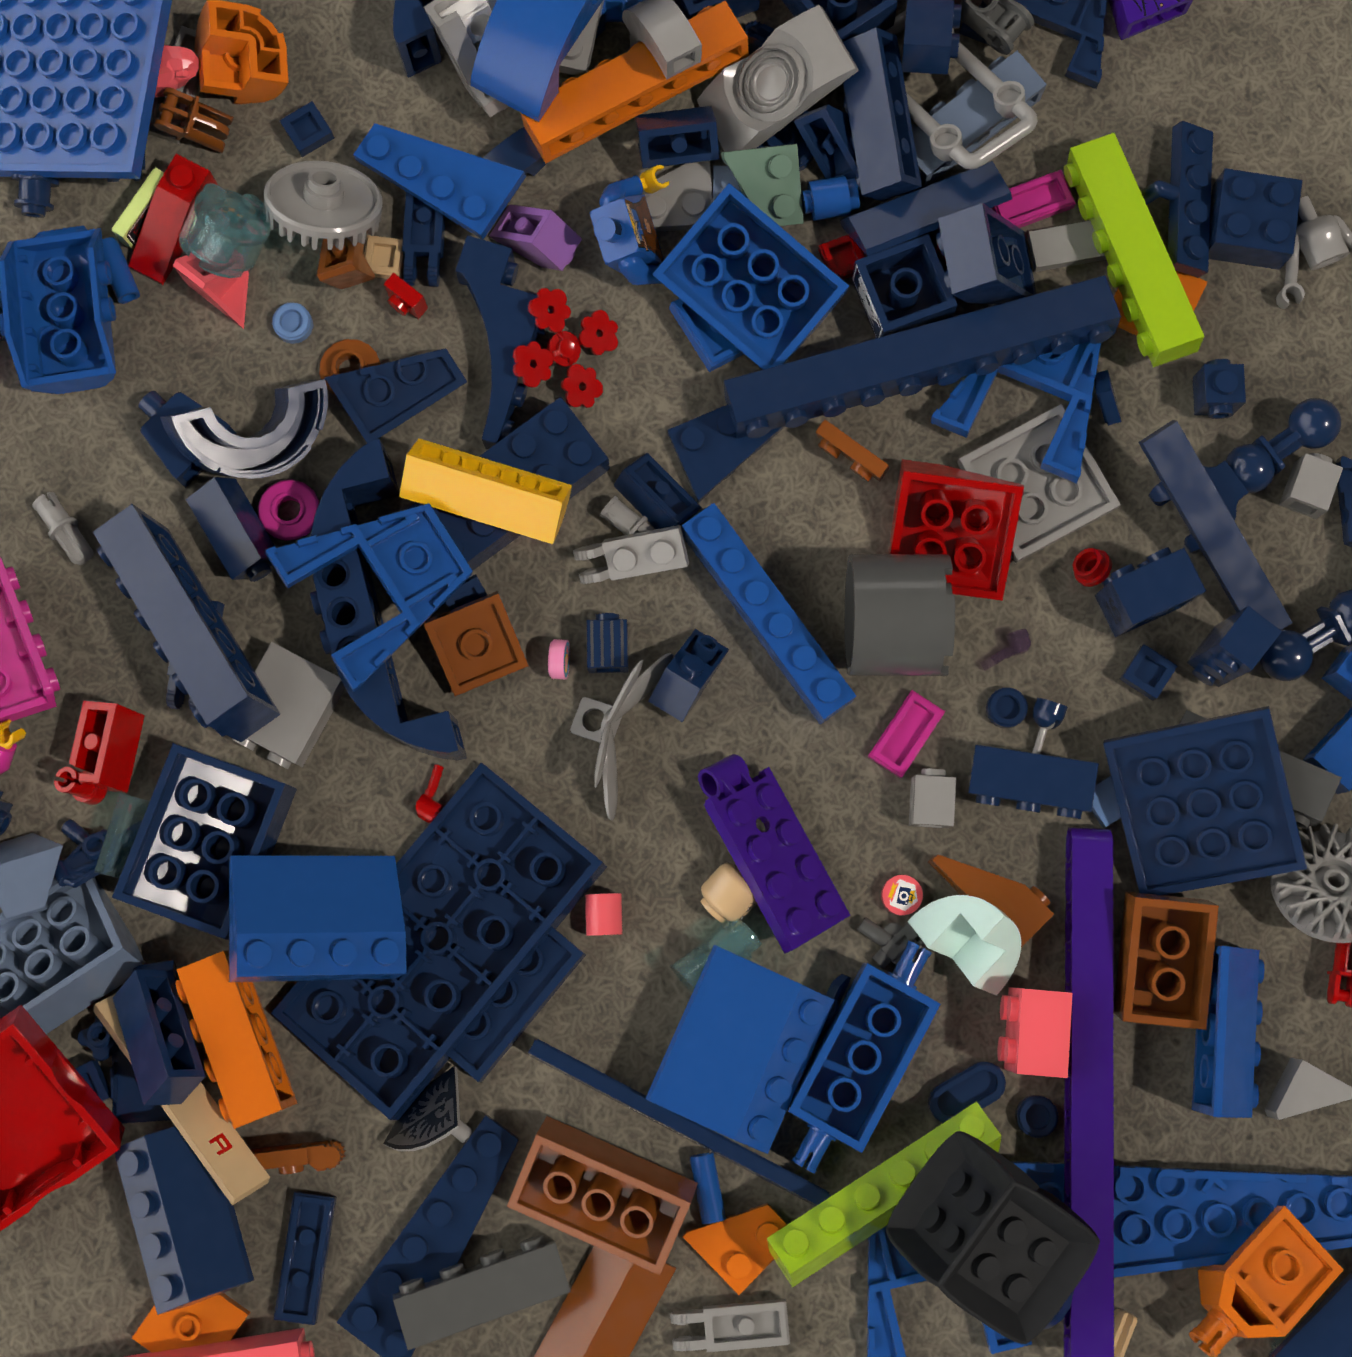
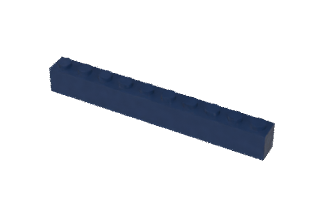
[724,275,1121,439]

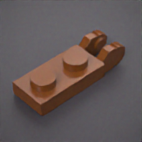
[250,1139,346,1174]

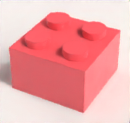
[997,987,1073,1078]

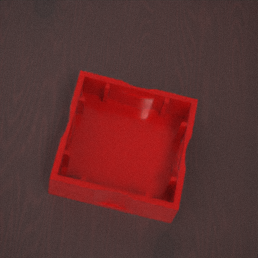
[0,1005,125,1231]

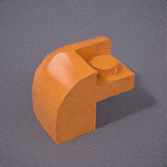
[194,0,289,104]

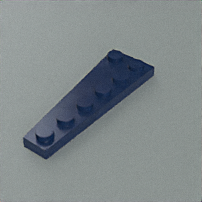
[336,1115,520,1357]

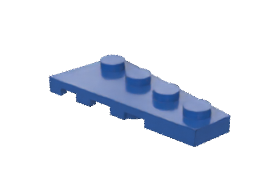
[353,123,526,240]

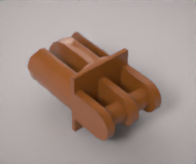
[154,87,234,153]

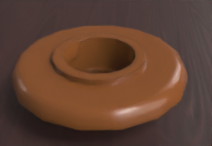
[319,339,381,395]

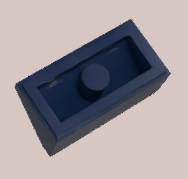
[614,453,702,529]

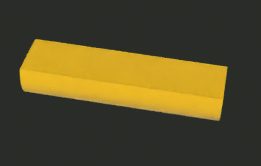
[399,438,572,544]

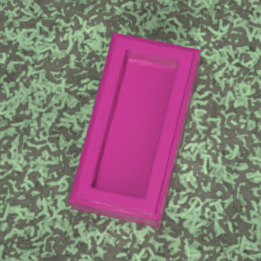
[992,170,1076,228]
[868,690,945,779]

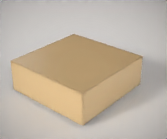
[364,235,405,279]

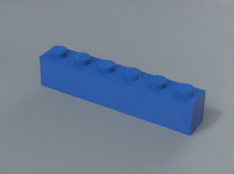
[682,503,856,725]

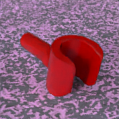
[415,765,444,823]

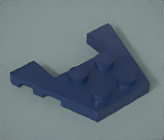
[959,0,1107,89]

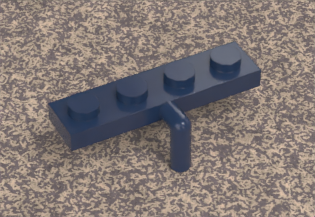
[1141,121,1213,278]

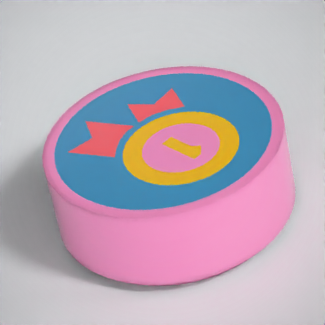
[548,639,570,680]

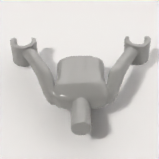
[1276,196,1352,309]

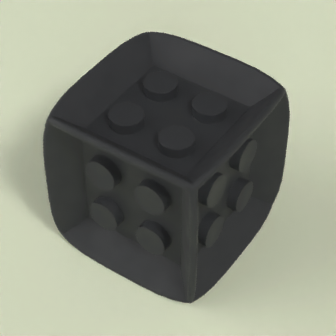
[886,1131,1100,1344]

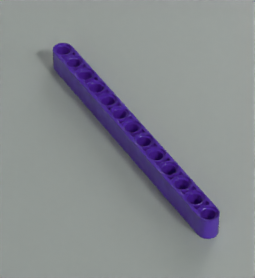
[1063,827,1114,1357]

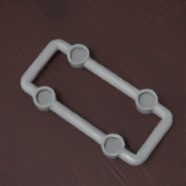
[886,10,1038,170]

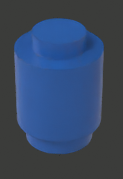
[801,176,860,221]

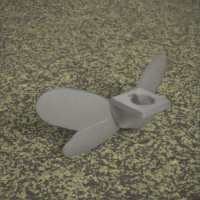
[570,653,673,820]

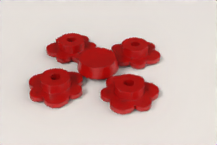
[513,288,618,408]

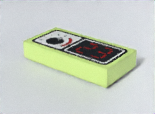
[112,167,164,250]

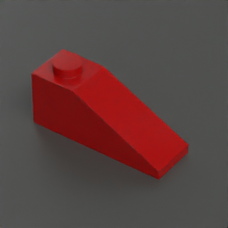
[128,153,220,285]

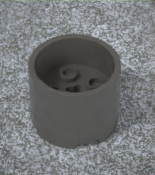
[844,554,955,676]

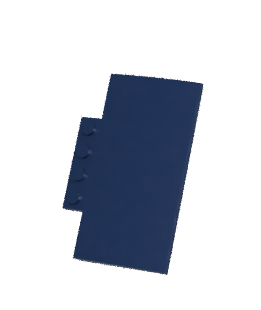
[271,762,607,1120]

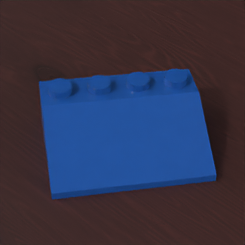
[652,183,849,370]
[229,856,407,982]
[645,945,835,1154]

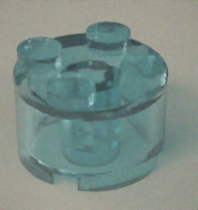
[179,183,271,278]

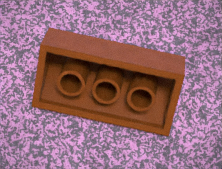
[507,1116,698,1275]

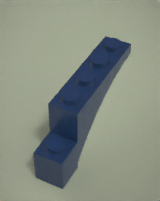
[455,235,548,449]

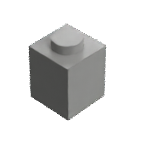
[1279,453,1343,519]
[909,768,956,829]

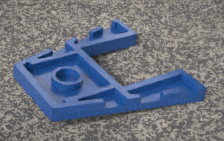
[931,341,1101,484]
[265,503,473,692]
[867,1225,1032,1357]

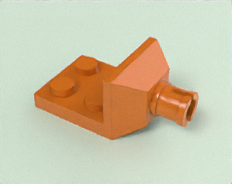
[1189,1205,1344,1357]

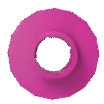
[258,479,319,541]

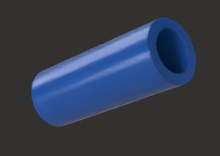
[102,237,140,304]
[689,1152,726,1224]

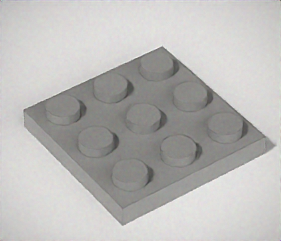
[957,404,1121,564]

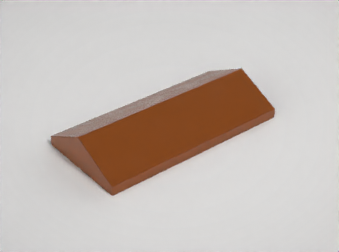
[534,1246,676,1357]

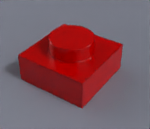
[383,272,428,320]

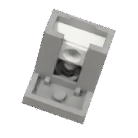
[424,0,509,117]

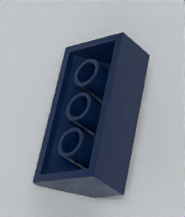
[114,1126,254,1315]

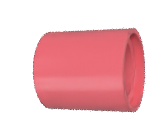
[585,893,623,936]

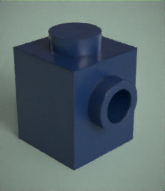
[1192,359,1246,419]

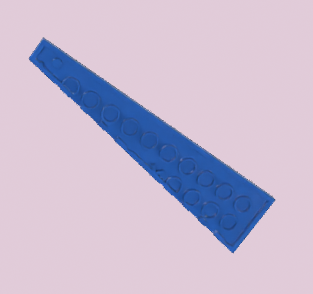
[1011,1161,1352,1278]

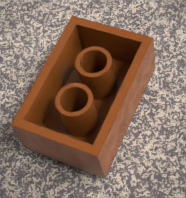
[1113,892,1219,1030]

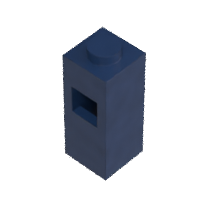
[186,477,275,582]

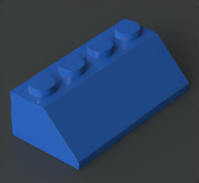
[1192,946,1265,1118]

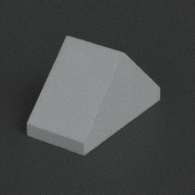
[1265,1058,1352,1120]

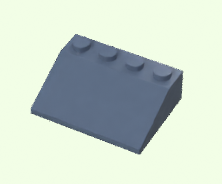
[0,876,145,1034]

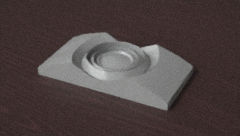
[697,5,859,151]

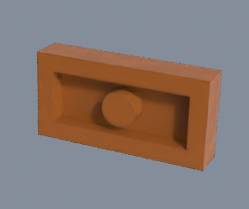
[815,419,889,482]

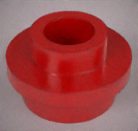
[1073,548,1112,587]

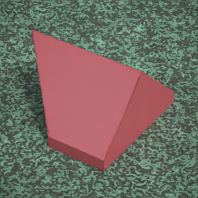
[173,238,253,329]

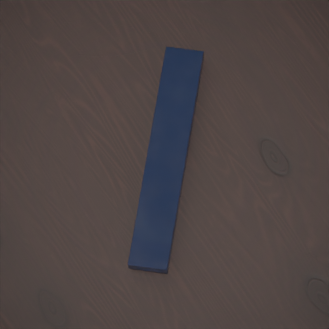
[1138,420,1293,630]

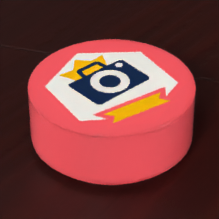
[881,875,923,916]

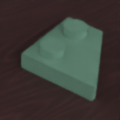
[721,144,804,226]

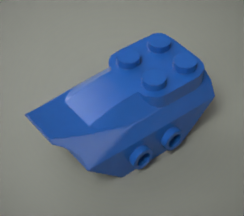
[0,225,116,394]

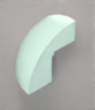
[908,895,1021,996]

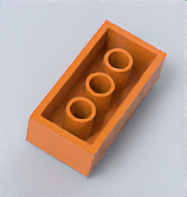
[175,951,298,1129]

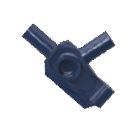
[54,819,142,888]

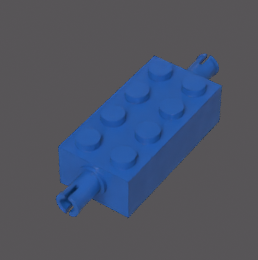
[787,940,941,1174]

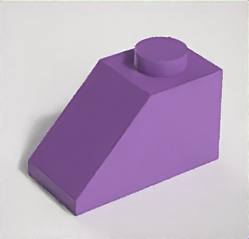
[489,204,582,271]

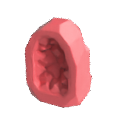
[155,45,199,97]

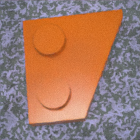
[683,1203,788,1295]

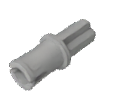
[32,492,94,565]
[600,496,655,535]

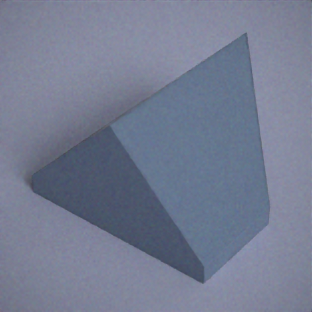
[0,833,63,921]

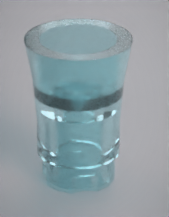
[670,918,762,993]

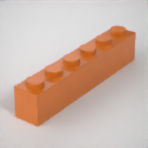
[520,1,749,164]

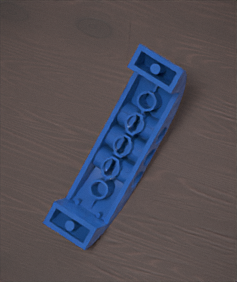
[470,0,603,122]

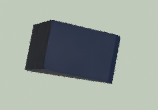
[794,105,858,179]

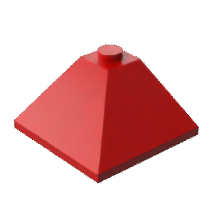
[889,459,1024,601]

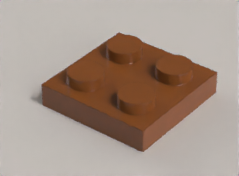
[424,591,529,696]

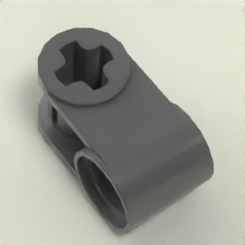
[960,0,1034,55]

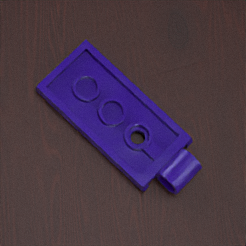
[698,754,850,954]

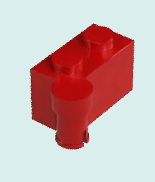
[54,701,145,805]

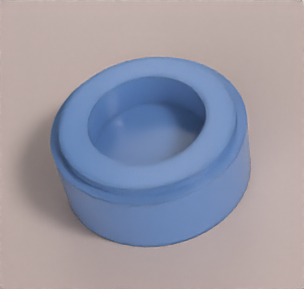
[272,303,313,344]

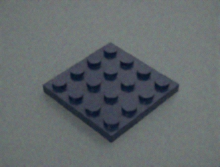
[1103,706,1307,895]

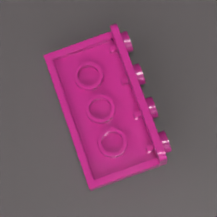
[0,557,60,723]

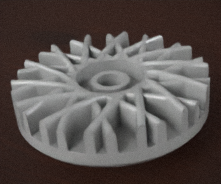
[264,161,383,250]
[1270,824,1352,943]

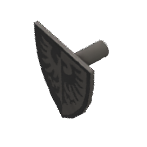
[383,1066,473,1151]

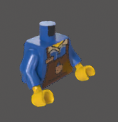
[590,165,670,285]

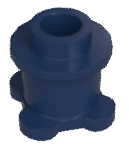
[11,174,59,218]

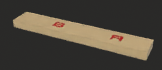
[93,993,270,1205]

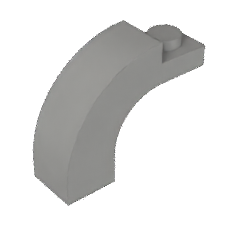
[622,0,702,79]

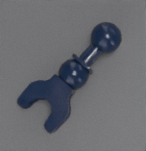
[1148,398,1341,554]
[1260,589,1352,681]

